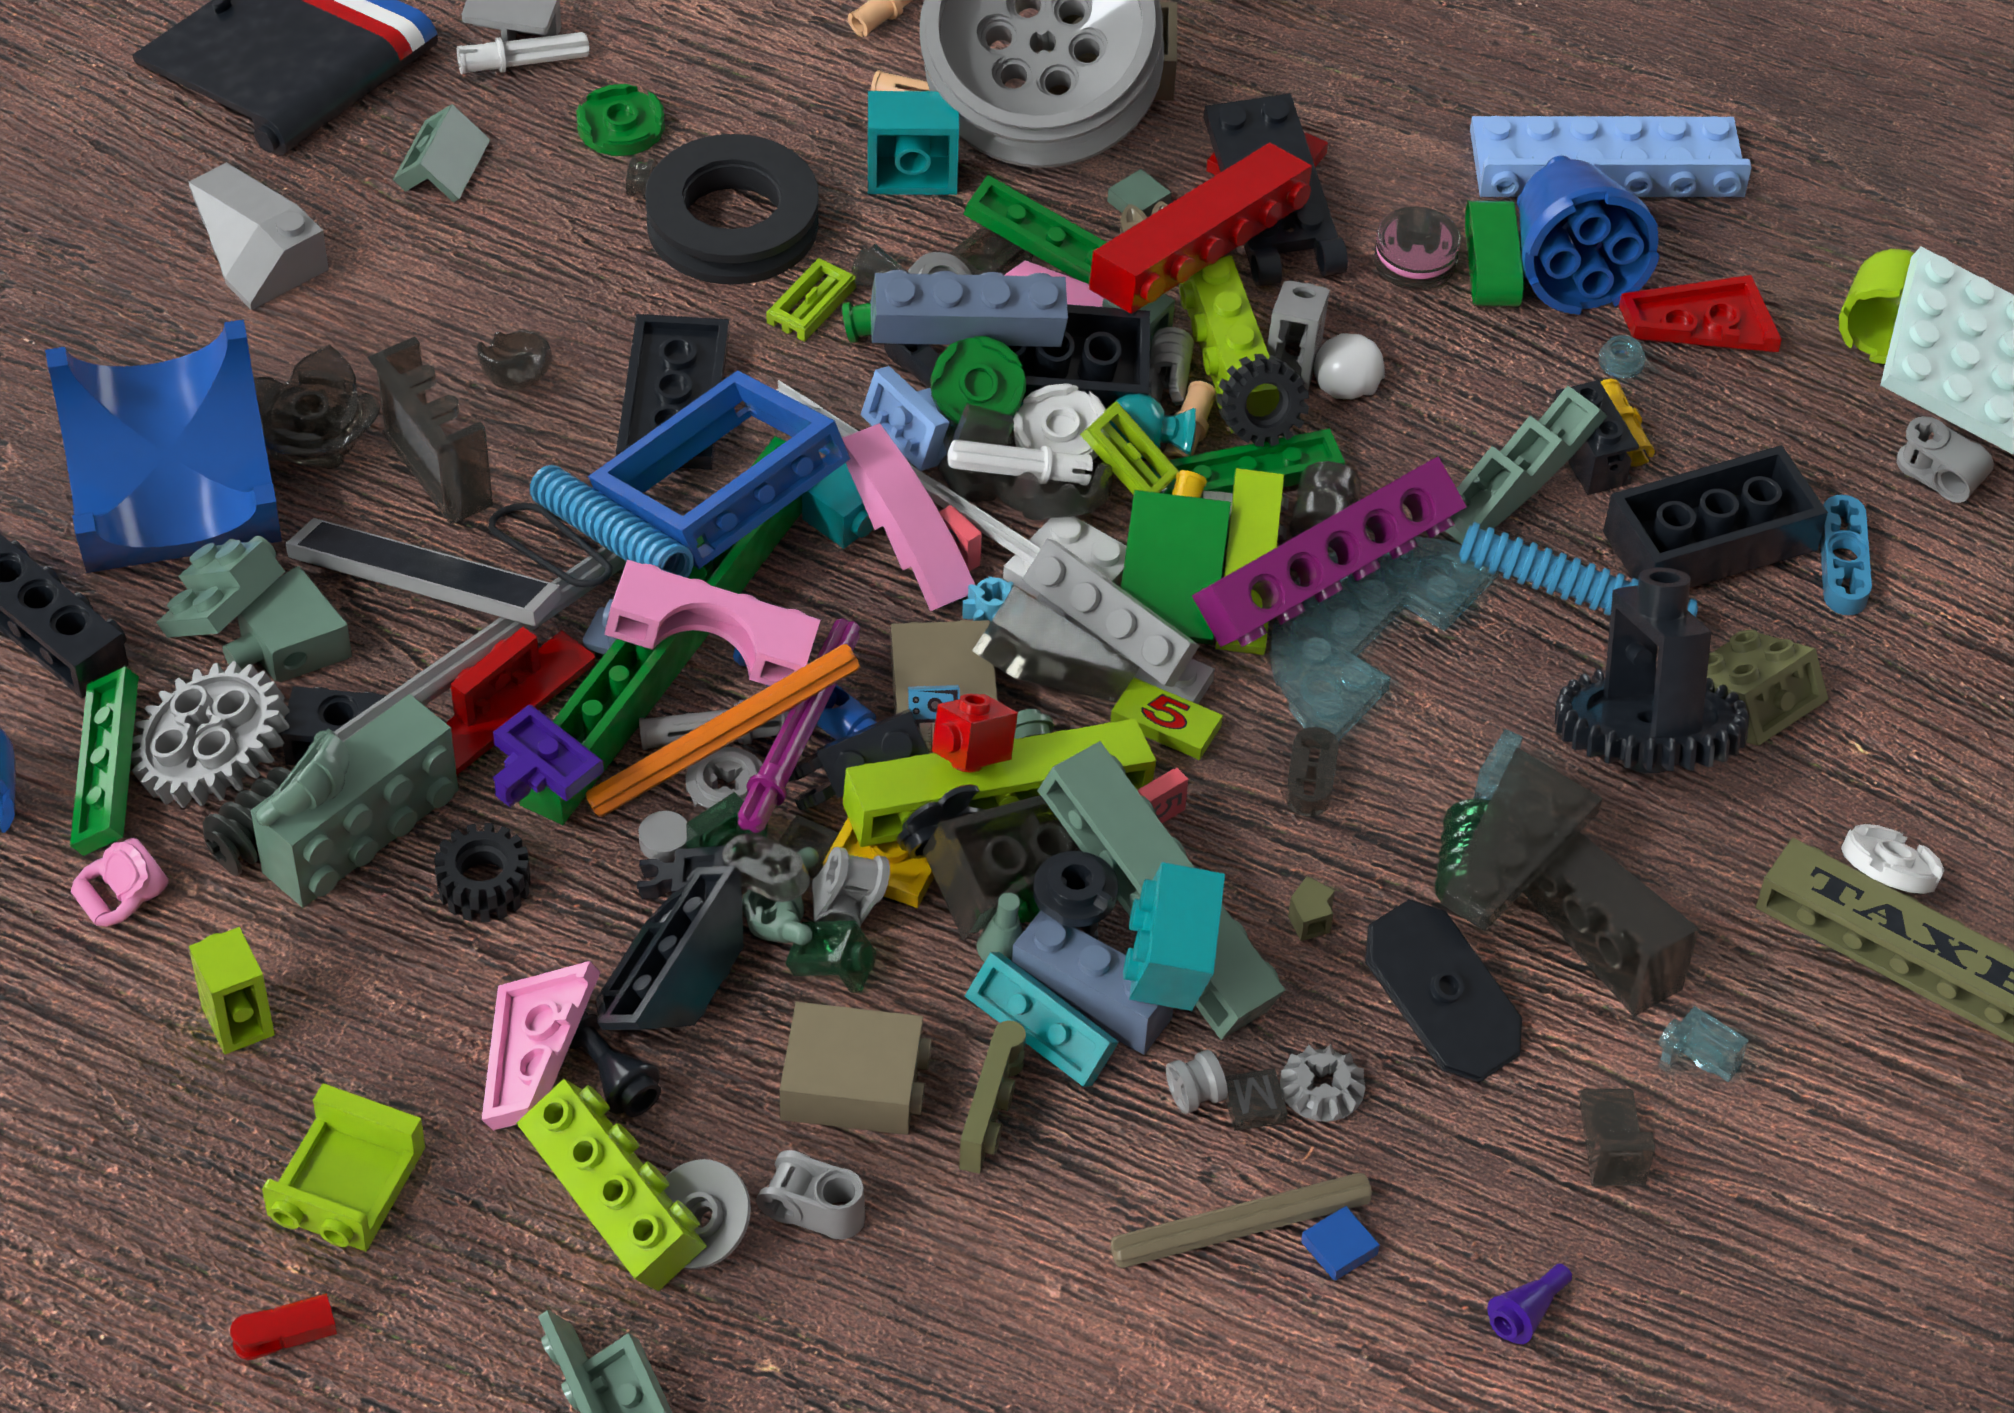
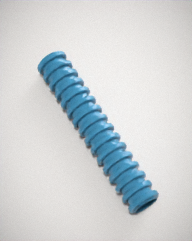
[530,465,693,578]
[1458,522,1698,617]

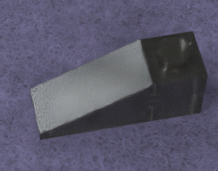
[972,586,1140,702]

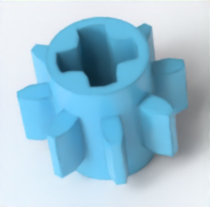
[962,577,1024,637]

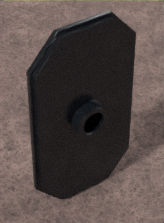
[1365,899,1522,1083]

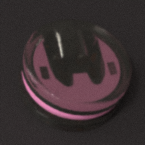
[1374,206,1461,290]

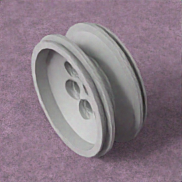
[920,0,1164,168]

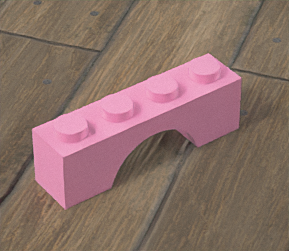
[604,559,821,686]

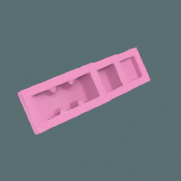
[842,423,975,612]

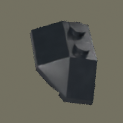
[596,865,744,1030]

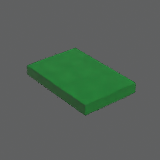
[1121,490,1231,645]

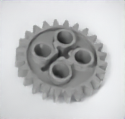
[131,661,289,808]

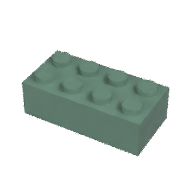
[251,694,459,908]

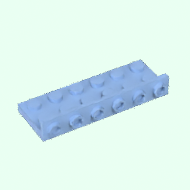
[1470,116,1752,197]

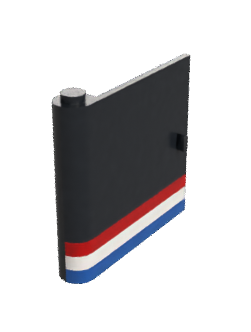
[132,0,438,156]

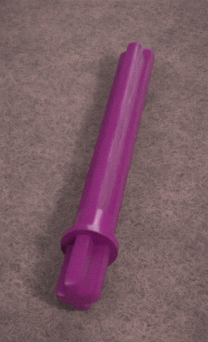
[738,618,860,833]

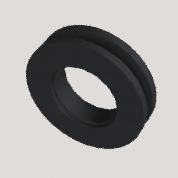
[645,134,819,285]

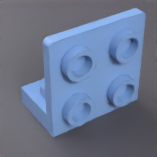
[860,366,990,471]

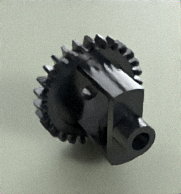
[1554,568,1749,773]

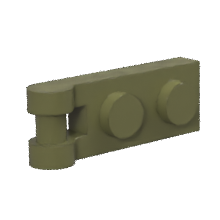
[959,1020,1026,1174]

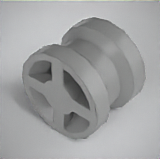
[1166,1049,1228,1114]

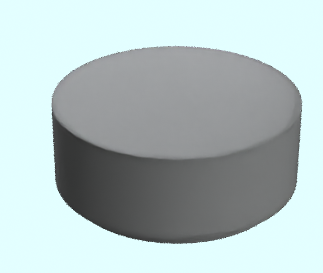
[639,811,691,863]

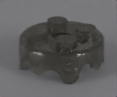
[993,434,1114,520]

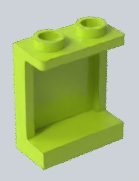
[262,1083,426,1252]

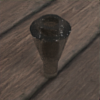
[851,243,908,288]

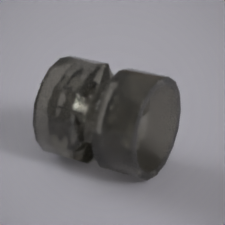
[1289,461,1362,553]

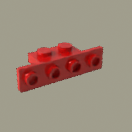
[446,627,595,775]

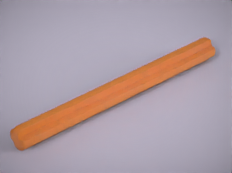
[586,644,860,817]

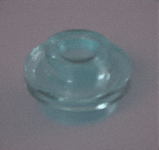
[1598,335,1646,378]

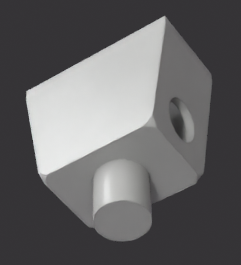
[1267,280,1330,390]

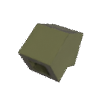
[1288,876,1335,941]

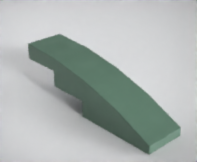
[1445,385,1607,544]

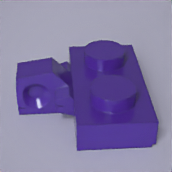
[493,705,604,807]

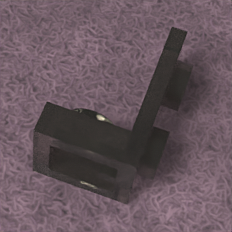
[943,403,1014,474]
[1579,1088,1655,1186]

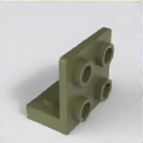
[1707,630,1829,746]

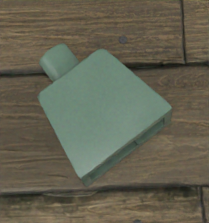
[222,566,352,682]

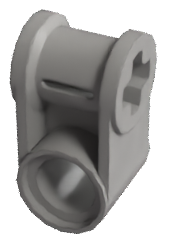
[1896,416,1994,503]
[812,847,890,938]
[756,1150,866,1240]

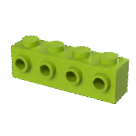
[1179,256,1279,433]
[516,1079,707,1292]

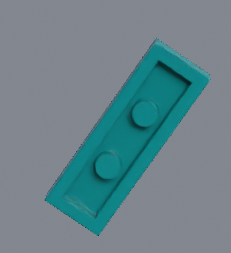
[965,952,1119,1087]

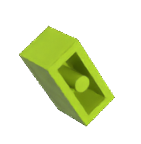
[189,927,275,1055]

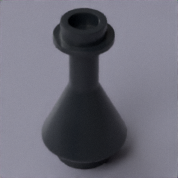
[569,1011,661,1117]

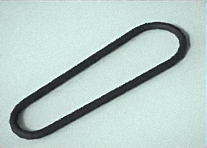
[488,503,613,588]

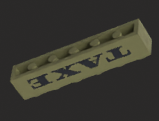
[1755,837,2014,1044]

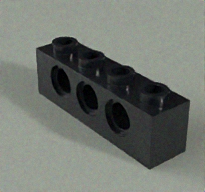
[0,534,129,698]

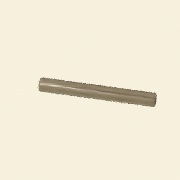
[1110,1173,1372,1268]

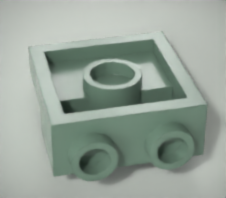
[156,536,285,638]

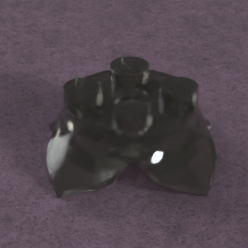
[254,344,380,469]

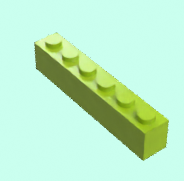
[843,718,1156,847]

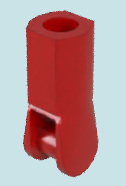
[230,1293,337,1360]

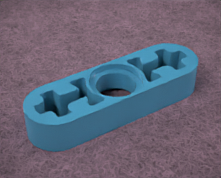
[1820,495,1872,615]

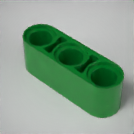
[1465,200,1523,307]

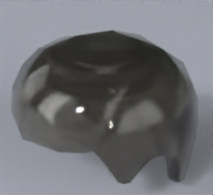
[477,330,553,391]

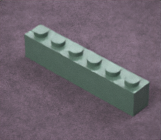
[1038,741,1285,1040]

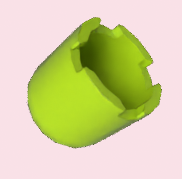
[1839,249,1914,364]

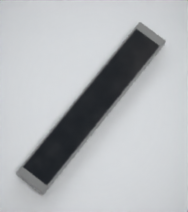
[286,518,562,626]

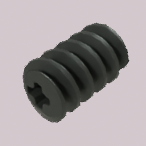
[203,766,291,876]

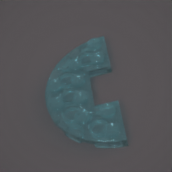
[1270,537,1500,749]

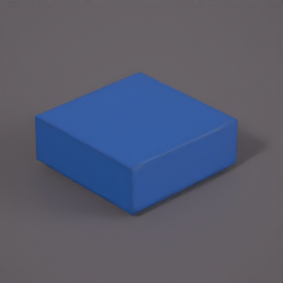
[1301,1206,1380,1281]

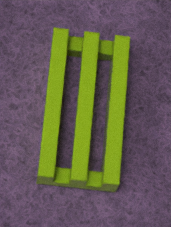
[766,258,857,342]
[1080,401,1179,495]

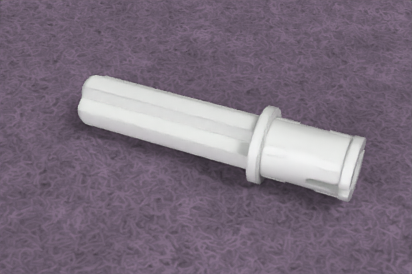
[457,32,589,74]
[948,440,1093,485]

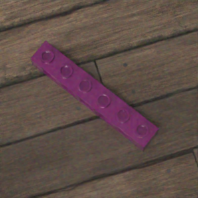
[1192,456,1467,647]

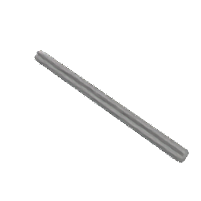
[334,547,627,742]

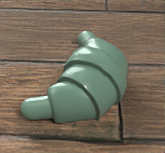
[256,729,350,826]
[742,847,819,945]

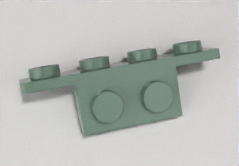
[538,1310,672,1413]

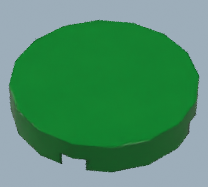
[576,84,665,156]
[930,336,1026,432]

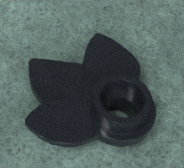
[897,784,988,859]

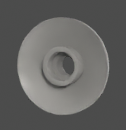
[664,1159,751,1269]

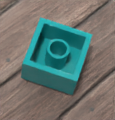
[867,91,959,195]
[1123,862,1225,1011]

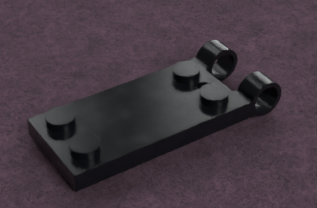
[1203,93,1348,287]

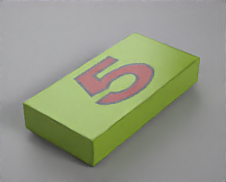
[1110,677,1223,760]

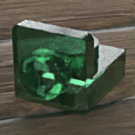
[686,792,768,857]
[785,921,876,993]

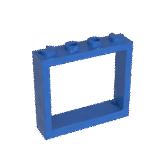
[588,370,850,569]

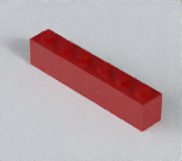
[1089,142,1312,314]

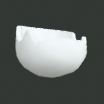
[1313,333,1385,399]

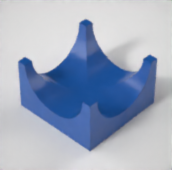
[45,319,282,573]

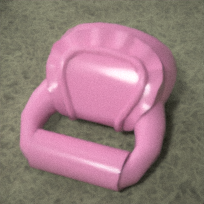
[71,838,169,927]

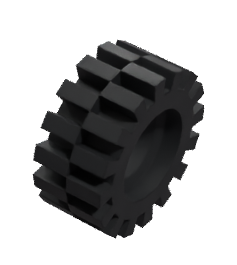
[1217,354,1309,447]
[434,823,531,923]

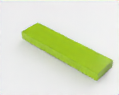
[1215,468,1284,655]

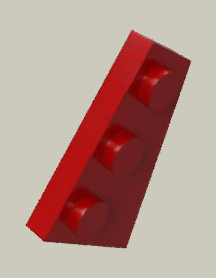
[1619,275,1782,352]

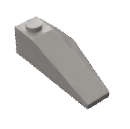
[189,162,329,310]

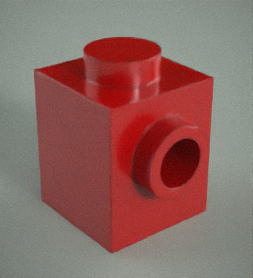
[932,693,1018,772]

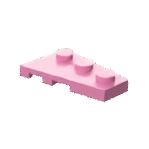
[482,961,601,1130]

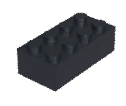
[1008,304,1150,409]
[1603,445,1828,588]

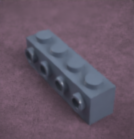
[870,270,1068,347]

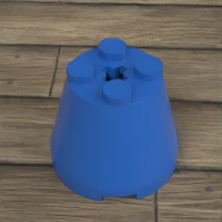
[1517,155,1660,315]

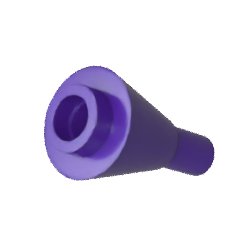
[1487,1264,1572,1344]

